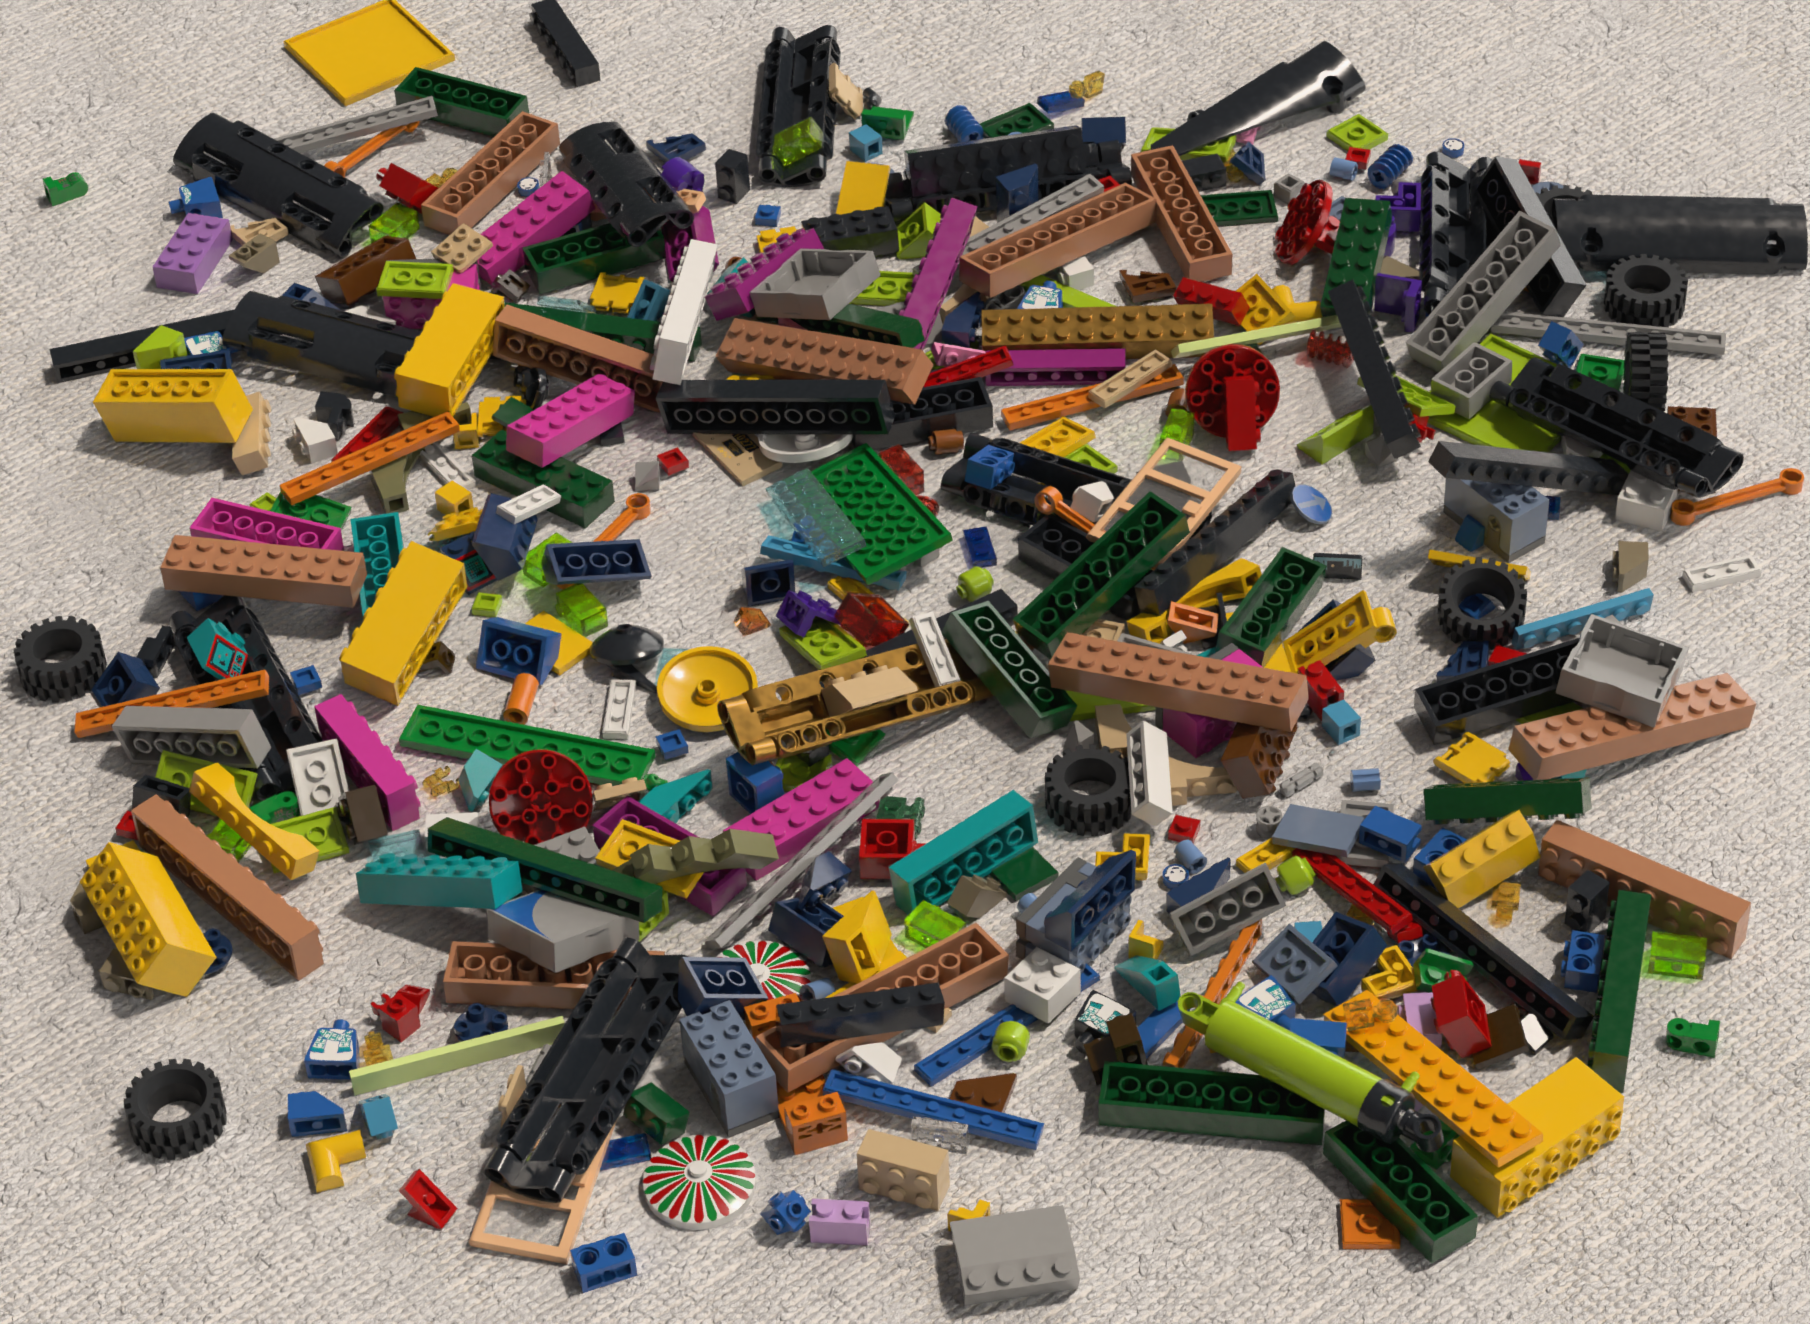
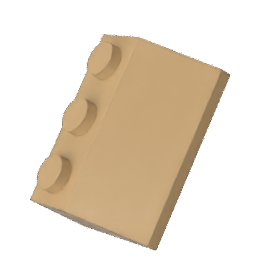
[821,665,918,717]

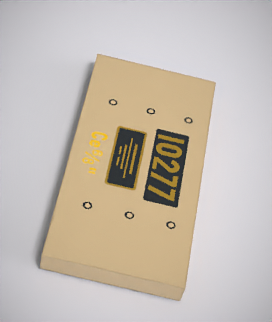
[692,432,782,486]

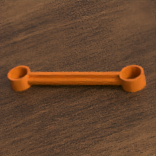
[324,121,420,177]
[1670,468,1804,526]
[1034,486,1156,570]
[557,493,651,590]

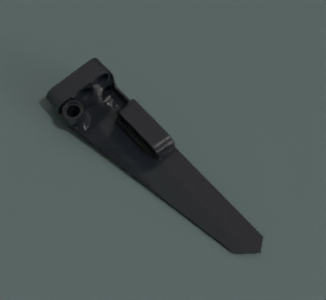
[1151,41,1366,156]

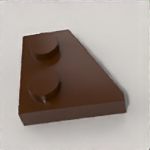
[1119,270,1176,303]
[949,1073,1017,1113]

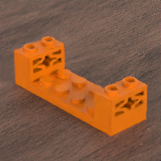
[744,993,848,1155]

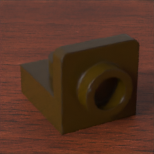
[492,269,531,303]
[418,641,455,675]

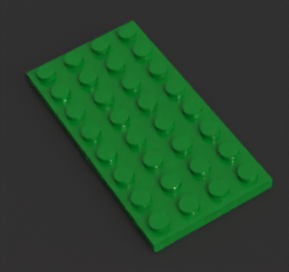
[784,443,953,585]

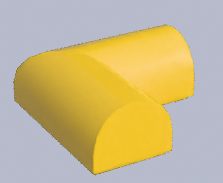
[1272,285,1322,324]
[1095,833,1150,881]
[1361,945,1418,1000]
[305,1130,366,1193]

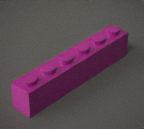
[986,349,1126,386]

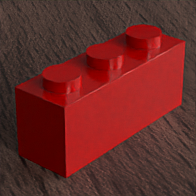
[1173,277,1250,326]
[1223,375,1261,451]

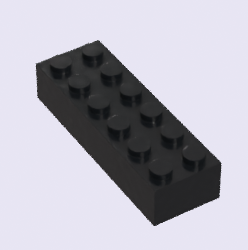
[852,377,993,450]
[1018,514,1154,621]

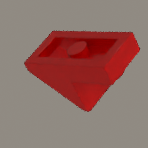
[399,1169,458,1229]

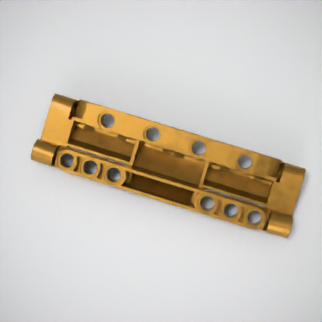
[717,639,993,765]

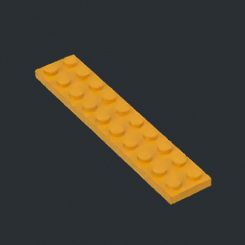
[1323,990,1543,1168]

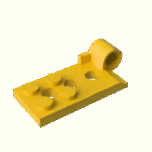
[1283,590,1397,674]

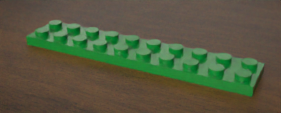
[399,704,655,786]

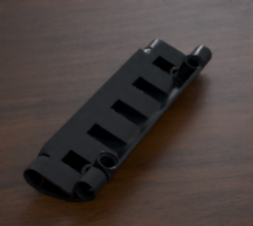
[1552,194,1808,275]

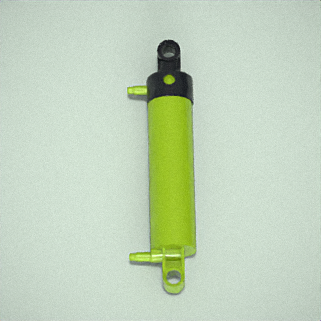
[1178,982,1444,1152]

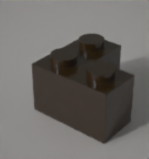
[336,785,388,845]
[1084,1013,1148,1085]

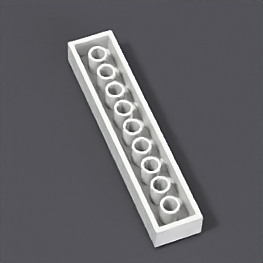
[650,239,718,385]

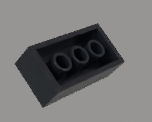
[801,207,899,256]

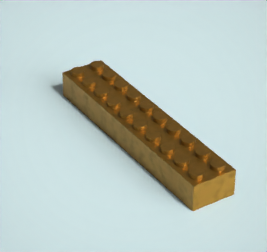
[981,304,1214,359]

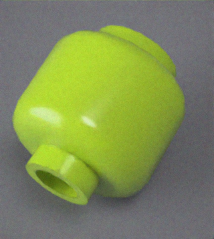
[956,566,994,602]
[1275,856,1316,895]
[992,1021,1030,1062]

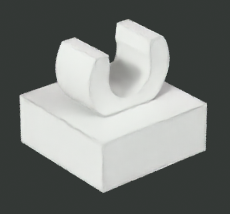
[1160,630,1188,652]

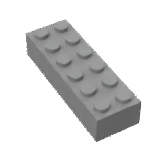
[112,706,271,768]

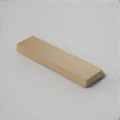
[1088,349,1172,409]

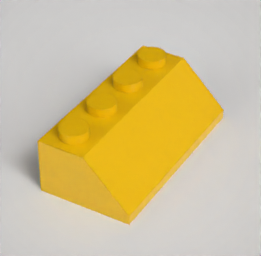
[1423,810,1541,908]

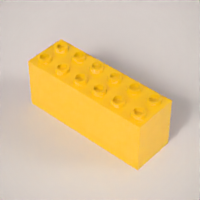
[394,283,505,417]
[93,369,253,443]
[339,541,467,706]
[79,842,217,997]
[1450,1057,1624,1218]

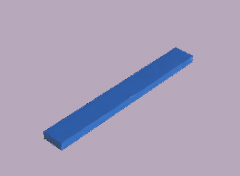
[914,963,1100,1087]
[823,1069,1044,1150]

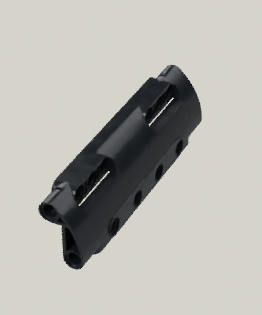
[756,25,841,187]
[173,113,384,257]
[559,121,694,247]
[885,140,1132,222]
[1419,151,1498,315]
[222,291,462,404]
[1489,358,1744,498]
[940,433,1212,545]
[169,595,323,800]
[483,937,690,1203]

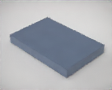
[1272,804,1364,858]
[1252,924,1338,1004]

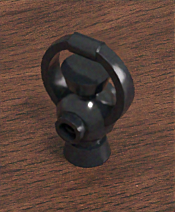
[513,365,549,410]

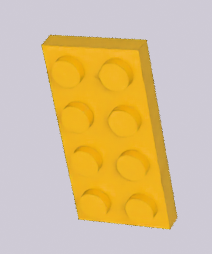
[595,819,704,899]

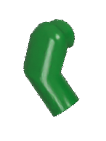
[643,774,668,792]

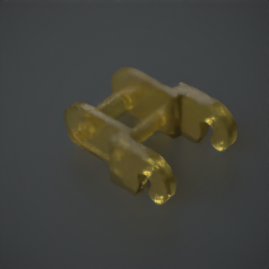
[422,766,460,797]

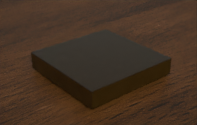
[1472,1004,1529,1070]

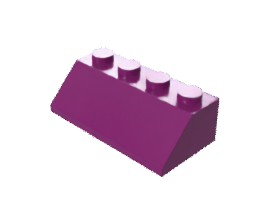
[661,206,719,282]

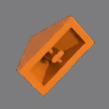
[1167,601,1219,644]

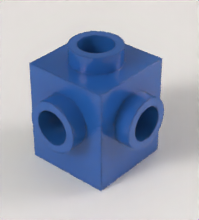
[760,1190,811,1235]

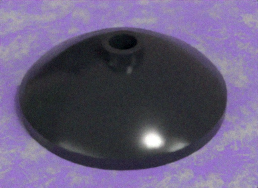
[590,624,664,665]

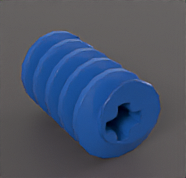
[944,105,983,142]
[1367,144,1413,189]

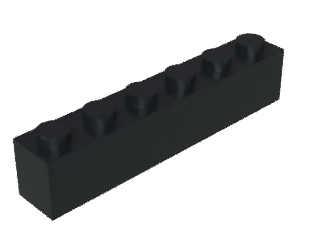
[529,0,601,87]
[776,982,945,1048]

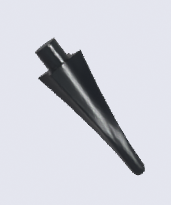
[607,664,657,694]

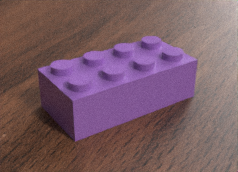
[153,213,233,294]

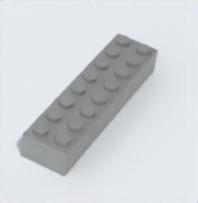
[1405,211,1561,373]

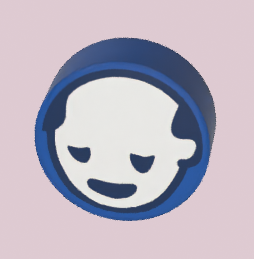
[1442,138,1464,158]
[517,177,540,197]
[1162,864,1189,889]

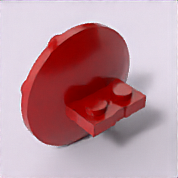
[1275,179,1340,265]
[1185,344,1280,438]
[489,749,593,845]

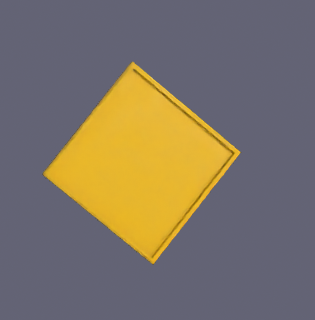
[283,0,455,106]

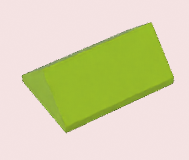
[1296,405,1374,465]

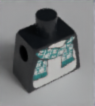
[1074,990,1136,1054]

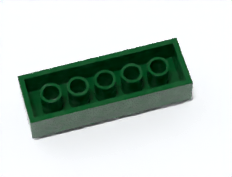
[394,67,529,137]
[1320,198,1392,318]
[522,223,666,294]
[472,429,615,529]
[1215,547,1327,668]
[942,601,1078,739]
[1423,777,1592,825]
[1323,1121,1479,1264]

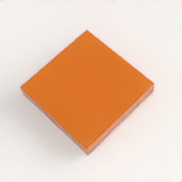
[1340,1199,1401,1249]

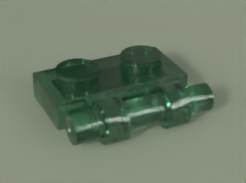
[876,796,926,841]

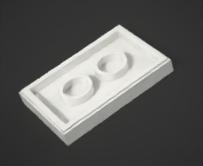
[286,739,349,816]

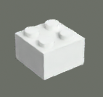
[1615,471,1678,532]
[1004,947,1081,1024]

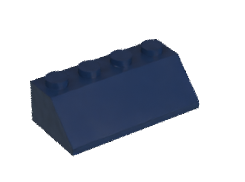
[472,493,538,581]
[541,539,652,585]
[1044,850,1136,952]

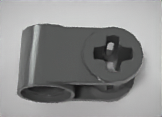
[984,285,1025,310]

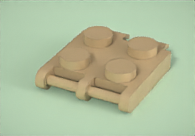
[828,63,863,119]

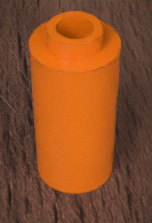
[503,673,539,725]

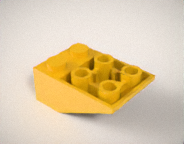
[822,890,892,984]

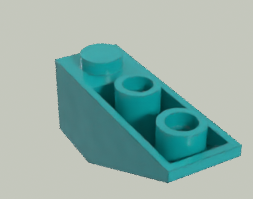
[638,769,713,823]
[1114,955,1181,1011]

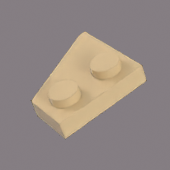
[230,218,289,246]

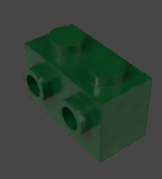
[623,1082,690,1145]

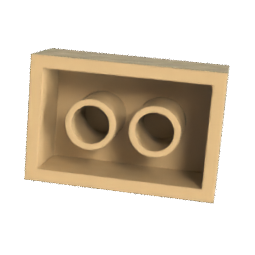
[857,1129,950,1211]

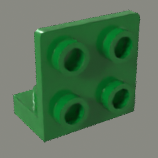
[861,106,914,140]

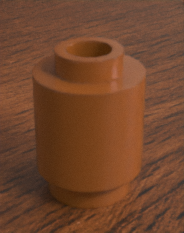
[1165,388,1190,422]
[928,429,964,455]

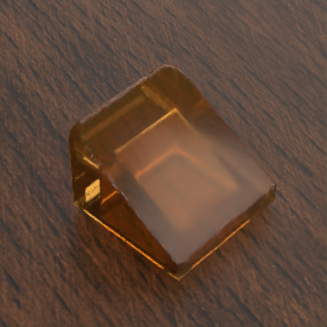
[734,607,771,635]

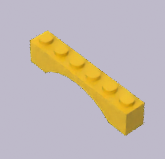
[1127,558,1262,644]
[189,763,320,880]

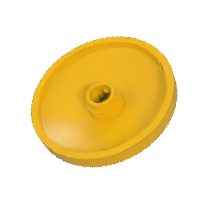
[657,646,758,732]

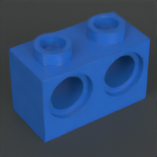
[1538,321,1584,369]
[965,445,1015,490]
[1413,827,1467,888]
[1560,930,1605,993]
[570,1233,637,1293]

